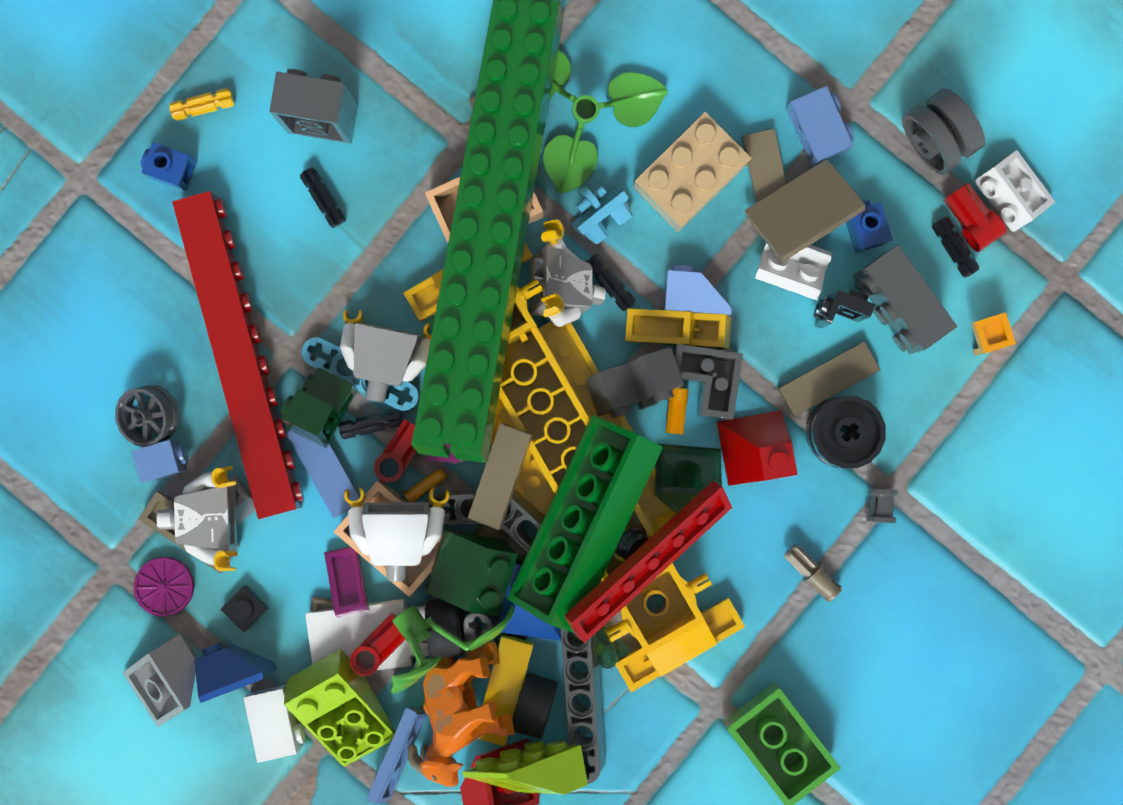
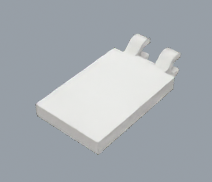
[305,599,430,670]

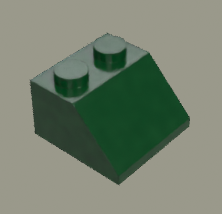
[425,529,518,616]

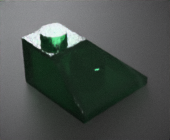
[655,443,722,523]

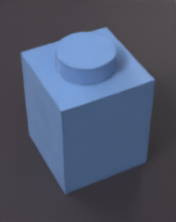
[131,440,188,483]

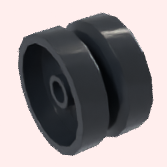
[806,396,886,468]

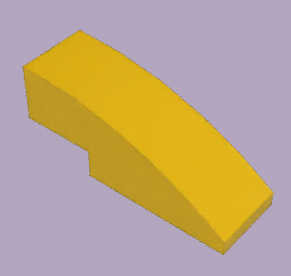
[625,309,732,349]
[477,634,534,746]

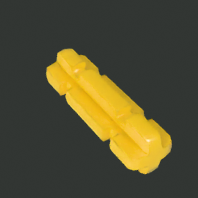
[169,88,234,121]

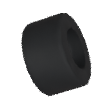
[425,598,466,659]
[512,673,558,739]

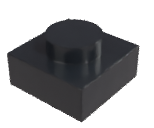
[220,585,269,633]

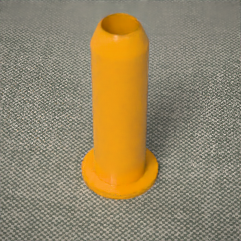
[402,469,447,502]

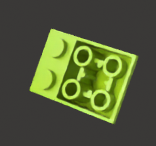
[283,648,396,767]
[462,740,588,795]

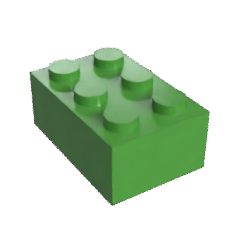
[722,682,841,805]

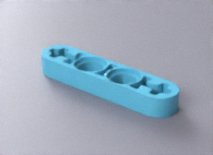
[302,337,420,411]

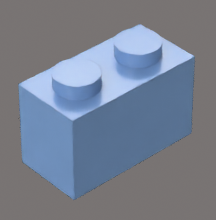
[786,86,854,167]

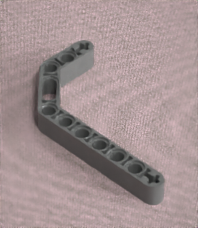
[425,490,606,784]

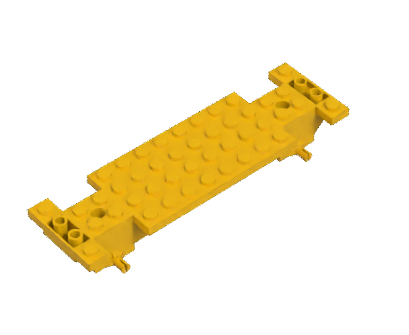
[403,243,745,692]

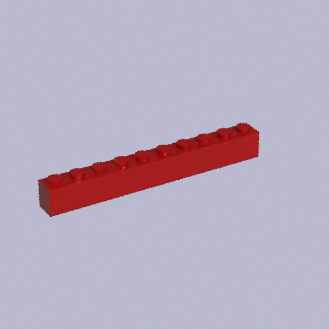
[172,191,305,520]

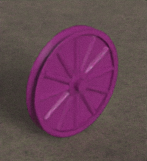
[134,557,194,617]

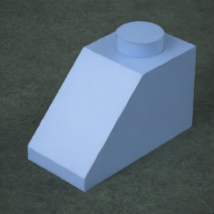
[663,265,732,316]

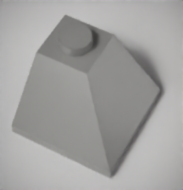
[122,634,196,727]

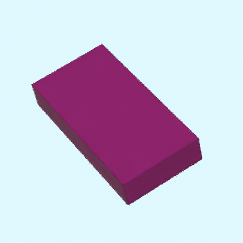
[324,547,369,618]

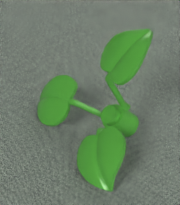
[543,50,668,193]
[390,605,515,695]

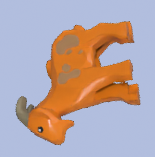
[408,642,515,787]

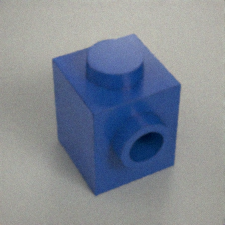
[141,142,197,191]
[846,200,893,253]

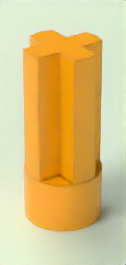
[665,388,689,435]

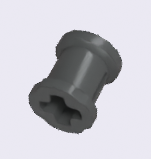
[866,488,898,523]

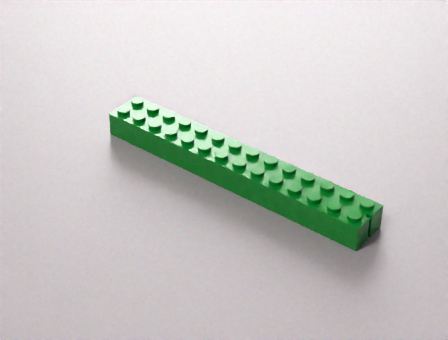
[411,0,563,463]

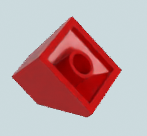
[716,410,798,486]
[460,738,540,805]

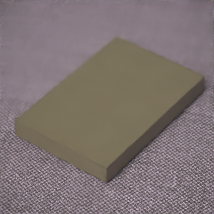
[745,159,865,262]

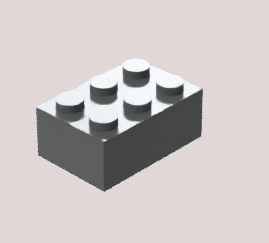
[269,69,358,144]
[853,245,958,354]

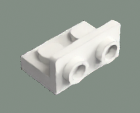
[975,150,1055,232]
[755,243,832,300]

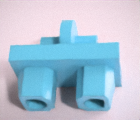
[570,186,633,244]

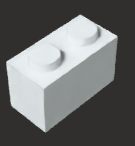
[243,684,305,763]

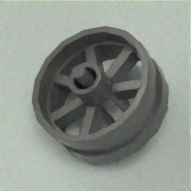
[115,384,180,447]

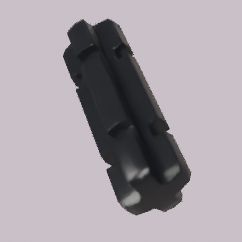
[300,167,346,228]
[932,217,979,278]
[586,253,636,311]
[338,409,403,439]

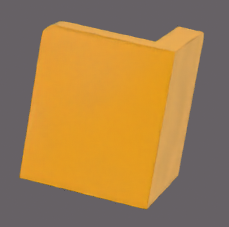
[971,312,1016,356]

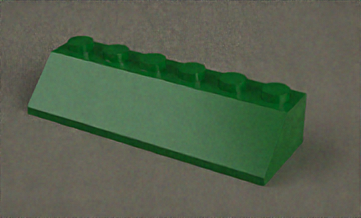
[507,415,663,633]

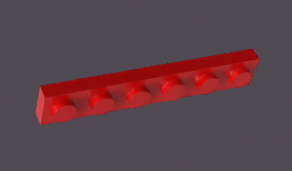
[564,480,732,643]

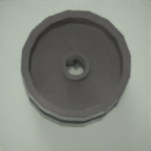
[902,88,985,175]

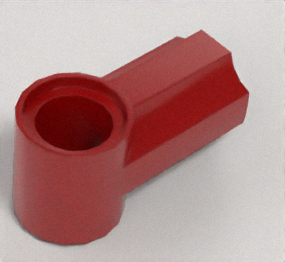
[943,182,1007,252]
[374,419,417,483]
[350,612,405,676]

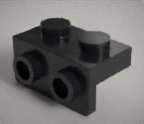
[813,290,876,328]

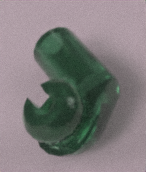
[597,625,619,669]

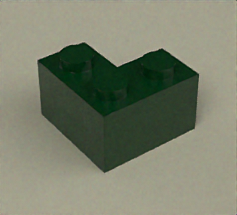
[281,367,357,449]

